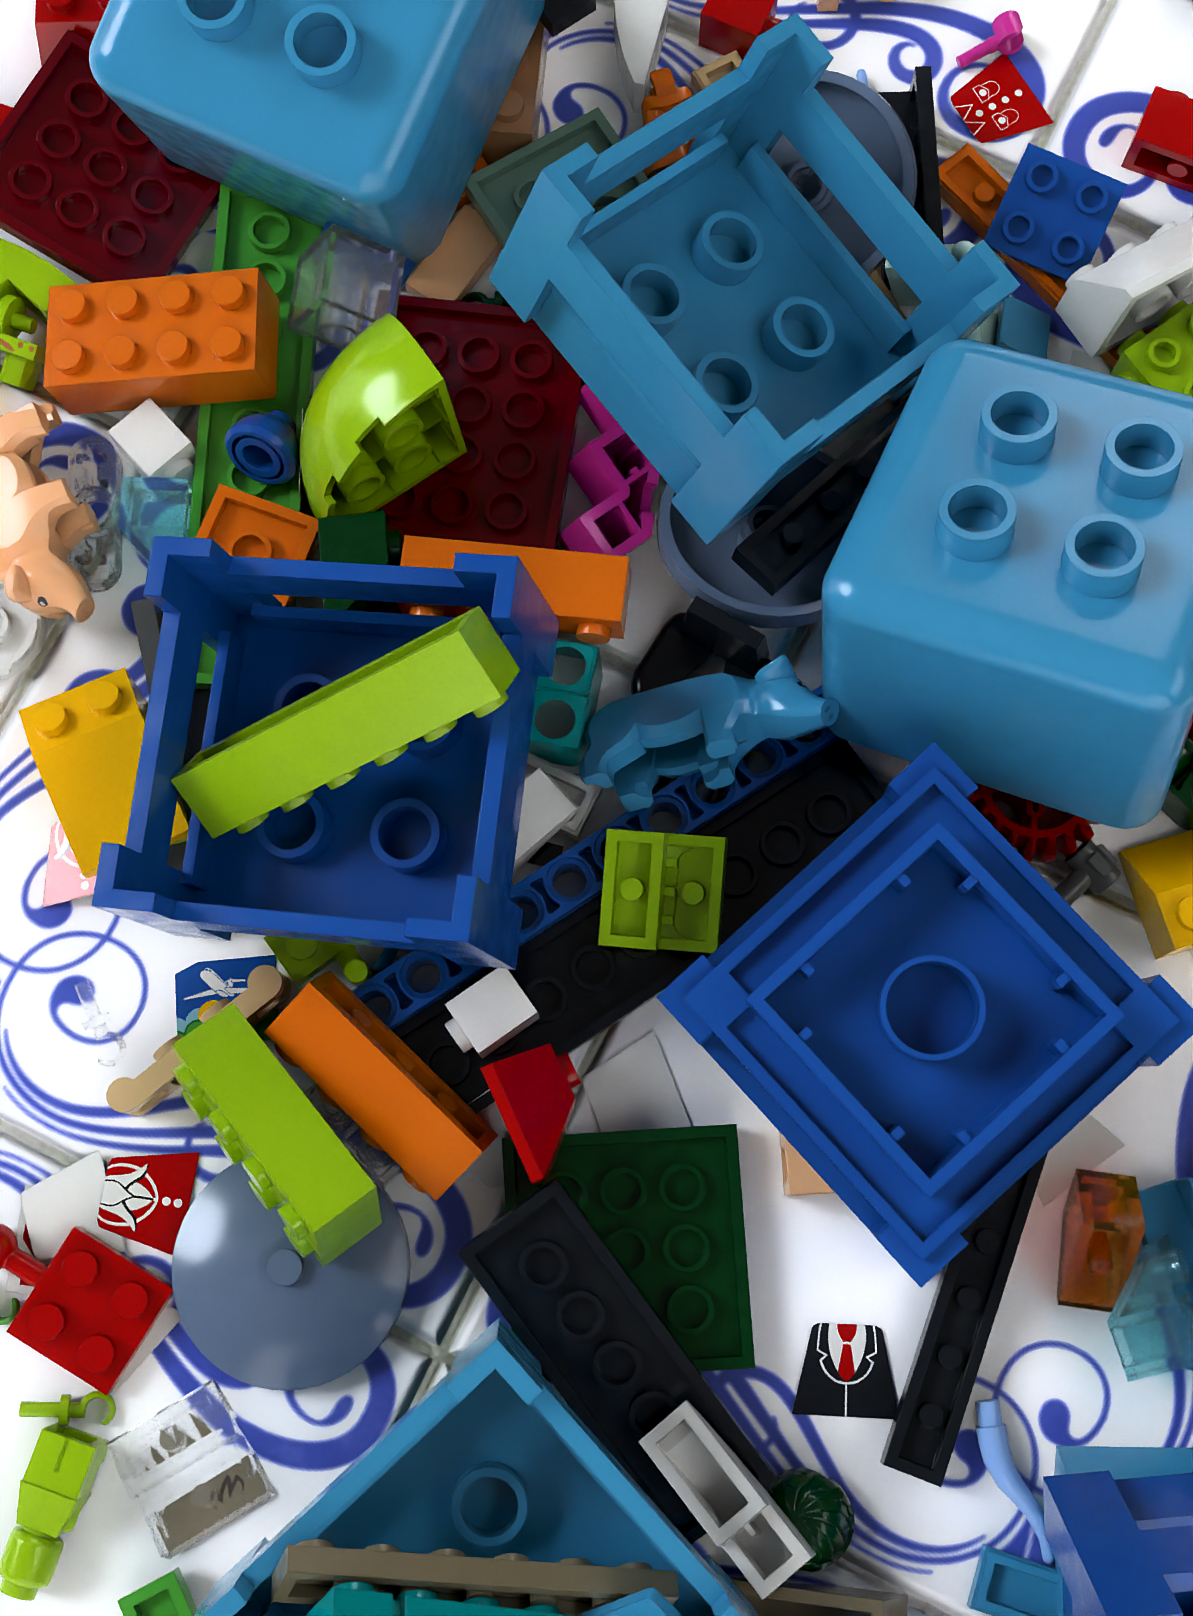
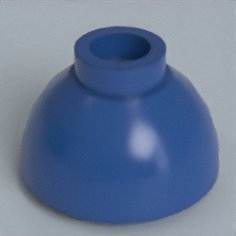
[225,410,299,485]

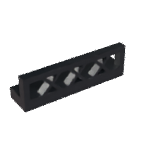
[877,66,944,291]

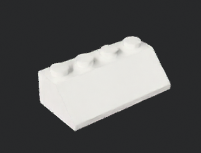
[1055,215,1193,359]

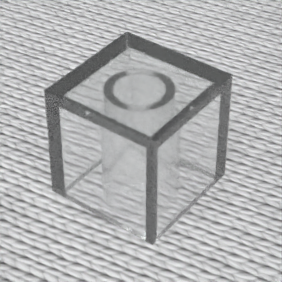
[286,224,406,350]

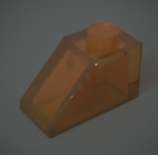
[1056,1169,1146,1313]

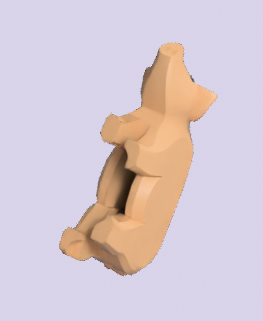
[0,402,100,623]

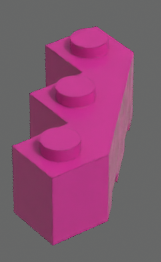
[558,384,659,556]

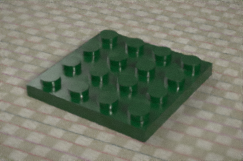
[502,1124,755,1381]

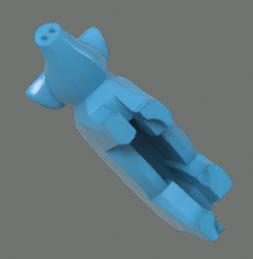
[579,654,839,812]

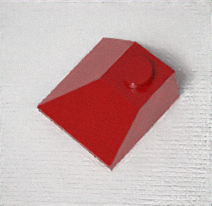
[480,1043,581,1186]

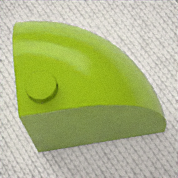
[299,313,467,518]

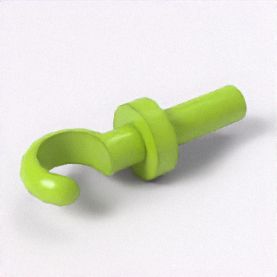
[19,1390,116,1426]

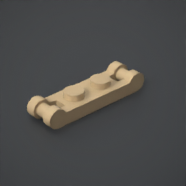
[106,965,292,1116]

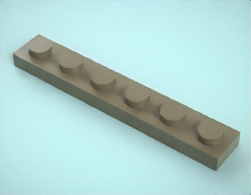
[271,1539,679,1616]

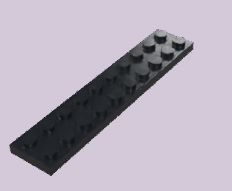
[392,738,884,1114]

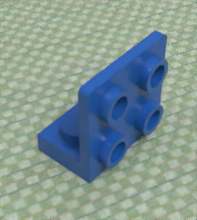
[984,143,1128,281]

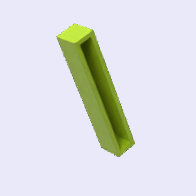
[171,606,520,839]

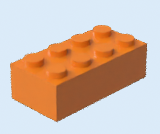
[43,268,279,415]

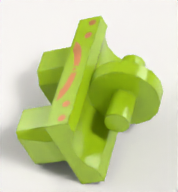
[0,294,46,391]

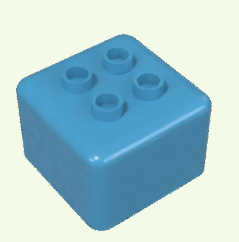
[89,0,545,262]
[822,339,1193,829]

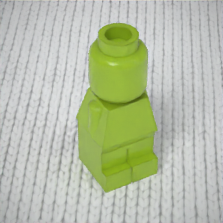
[0,1422,111,1601]

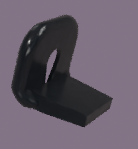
[631,596,772,695]

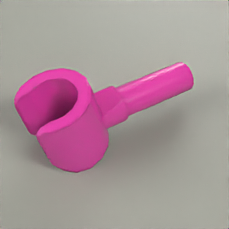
[956,10,1024,69]

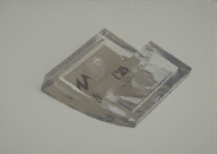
[106,1379,275,1559]

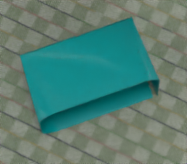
[528,639,603,767]

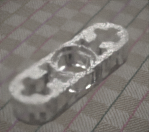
[66,436,123,593]

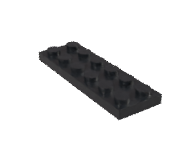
[458,1176,777,1544]

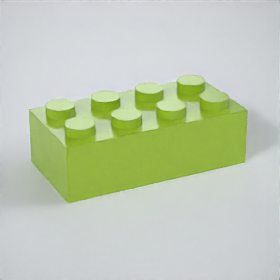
[172,1003,382,1268]

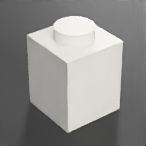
[107,397,196,497]
[444,968,540,1059]

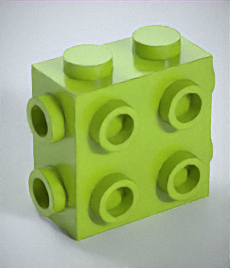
[1109,300,1193,396]

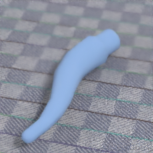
[975,1399,1054,1564]

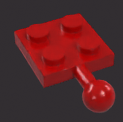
[0,1223,173,1395]

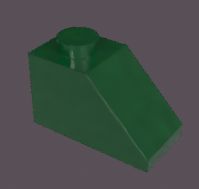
[317,510,404,612]

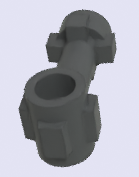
[1054,839,1122,906]

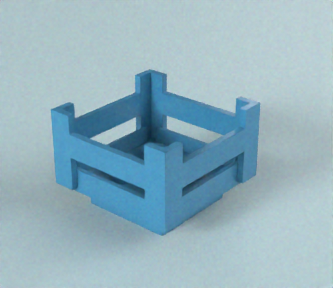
[488,13,1021,546]
[194,1317,758,1616]

